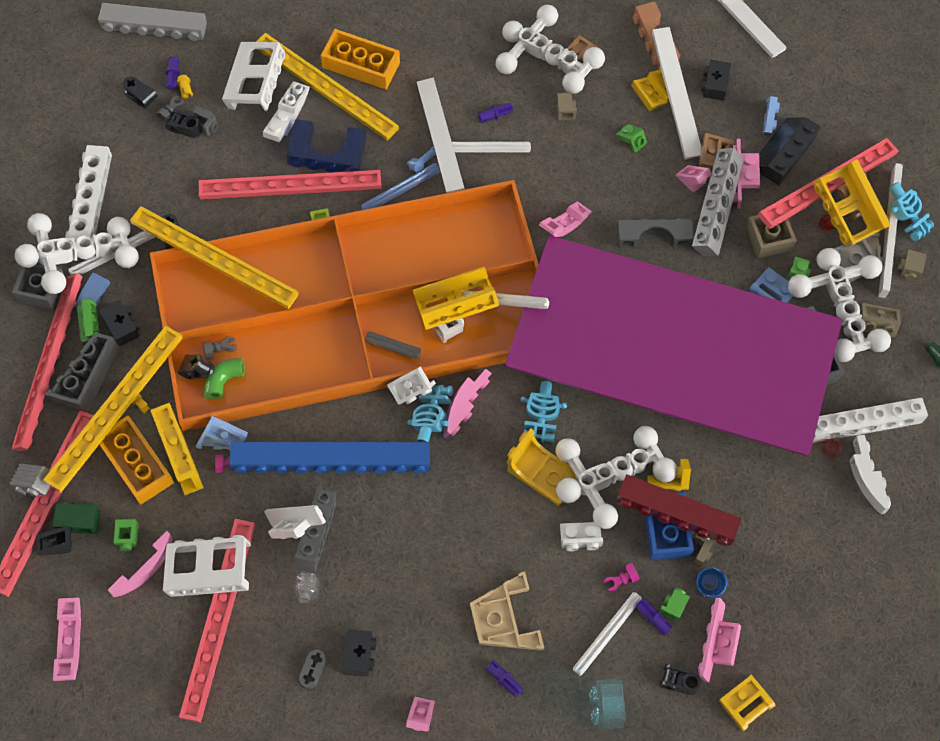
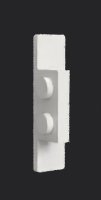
[264,505,325,539]

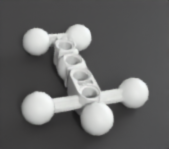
[495,5,605,94]
[15,213,139,294]
[788,248,891,362]
[555,426,677,529]

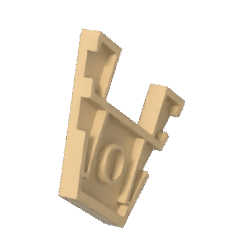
[470,572,544,651]

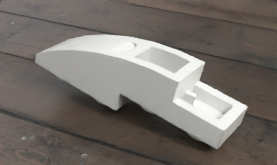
[263,81,309,142]
[849,435,891,514]

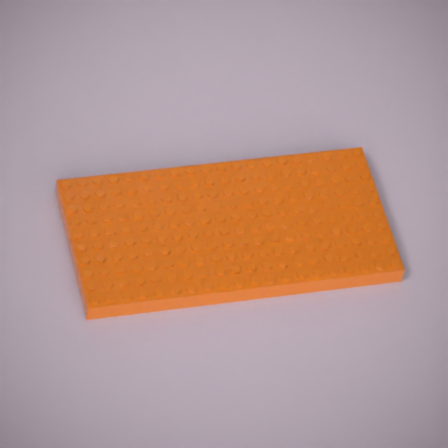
[150,180,539,432]

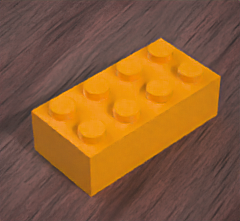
[321,29,400,90]
[99,415,174,505]

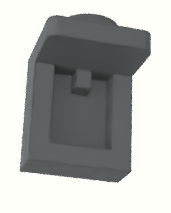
[193,107,218,137]

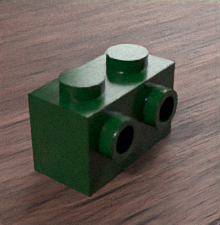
[53,501,101,534]

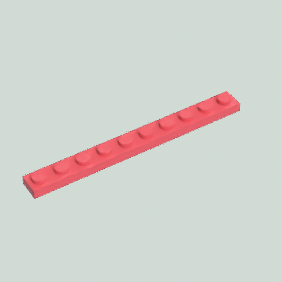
[758,138,898,229]
[199,170,382,200]
[11,273,83,452]
[0,410,94,597]
[179,519,255,723]

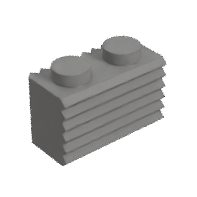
[10,464,50,497]

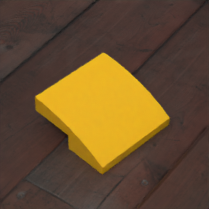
[631,69,670,111]

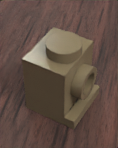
[556,92,577,120]

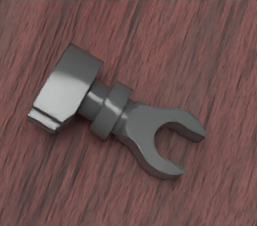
[155,96,184,124]
[202,337,237,360]

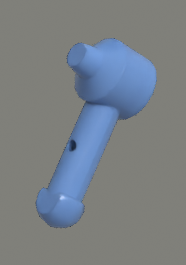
[407,146,436,173]

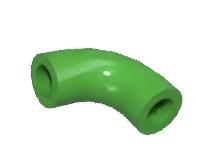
[203,358,245,400]

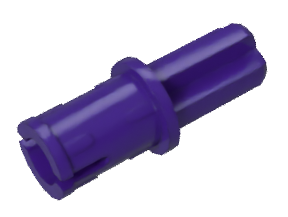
[165,56,180,90]
[478,103,513,123]
[636,599,673,636]
[485,660,523,697]

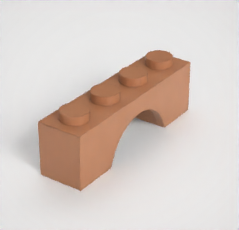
[633,2,680,70]

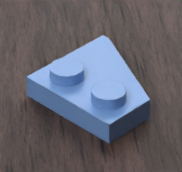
[763,96,780,135]
[195,416,248,450]

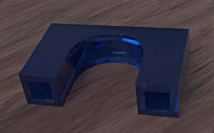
[286,119,366,173]

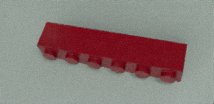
[616,474,742,546]

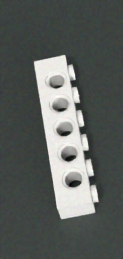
[65,145,112,241]
[813,398,928,443]

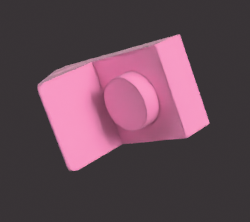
[675,165,711,193]
[406,697,435,731]

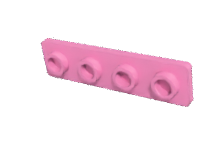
[733,139,760,209]
[698,598,741,682]

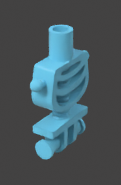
[889,182,934,241]
[521,381,567,444]
[407,385,453,442]

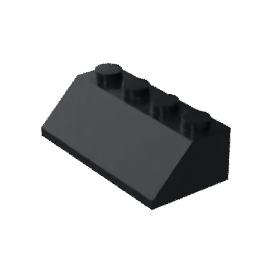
[759,117,821,185]

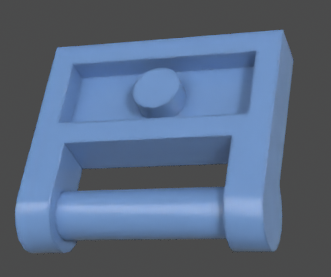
[748,267,793,303]

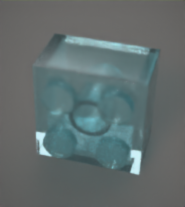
[589,678,626,730]

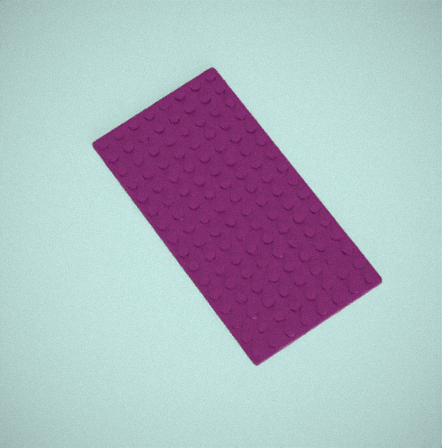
[506,236,842,456]

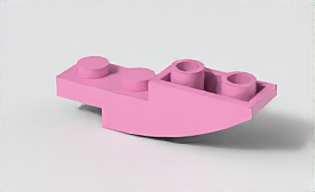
[443,369,492,438]

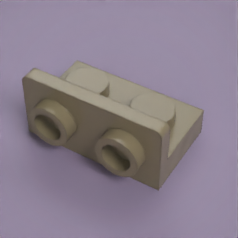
[860,303,901,337]

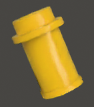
[177,75,193,98]

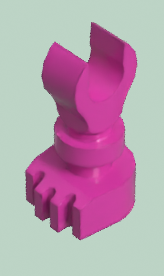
[215,455,230,473]
[604,563,640,592]

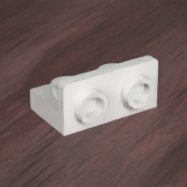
[387,366,436,405]
[560,522,603,551]

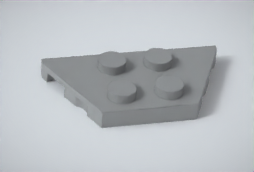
[815,231,882,282]

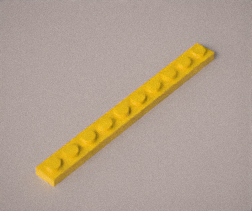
[256,33,399,141]
[130,206,299,309]
[43,326,183,492]

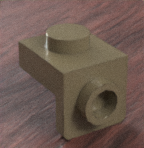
[692,533,713,567]

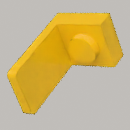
[647,459,691,491]

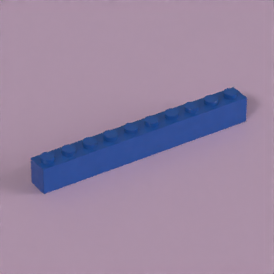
[230,442,430,474]

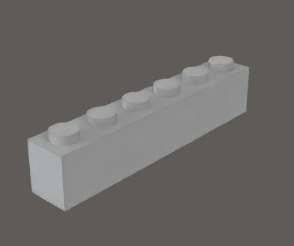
[98,3,207,41]

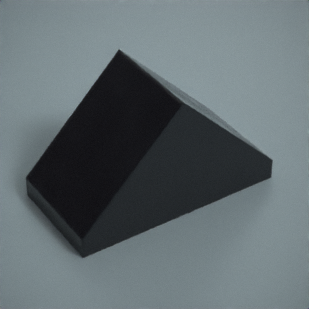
[36,526,72,556]

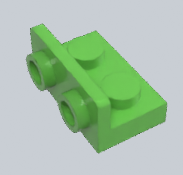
[77,298,100,343]

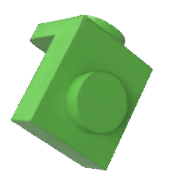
[616,124,647,153]

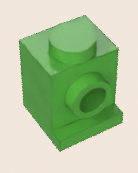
[787,256,811,281]
[114,519,139,551]
[660,588,690,622]

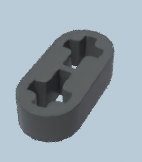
[299,649,326,689]

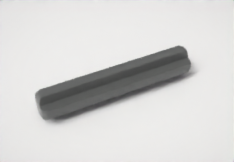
[366,331,421,359]

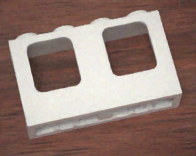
[222,42,285,111]
[163,535,251,597]

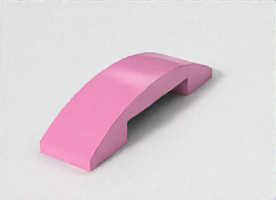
[539,201,592,237]
[108,531,173,598]
[53,598,81,681]

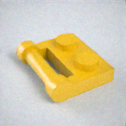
[719,674,775,731]

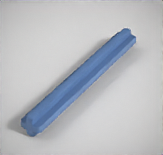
[361,163,440,210]

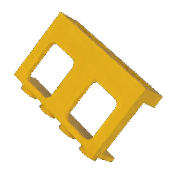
[813,159,891,247]
[413,266,499,330]
[151,403,204,495]

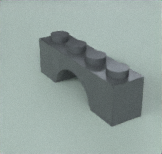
[617,218,694,248]

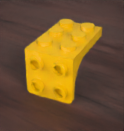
[506,429,578,506]

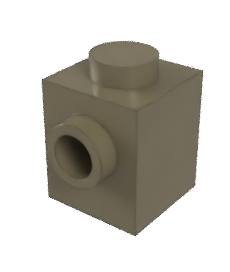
[898,249,927,281]

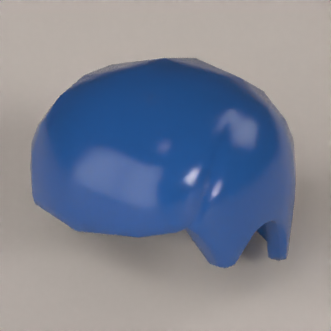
[695,567,728,598]

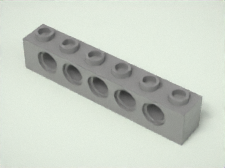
[692,148,744,256]

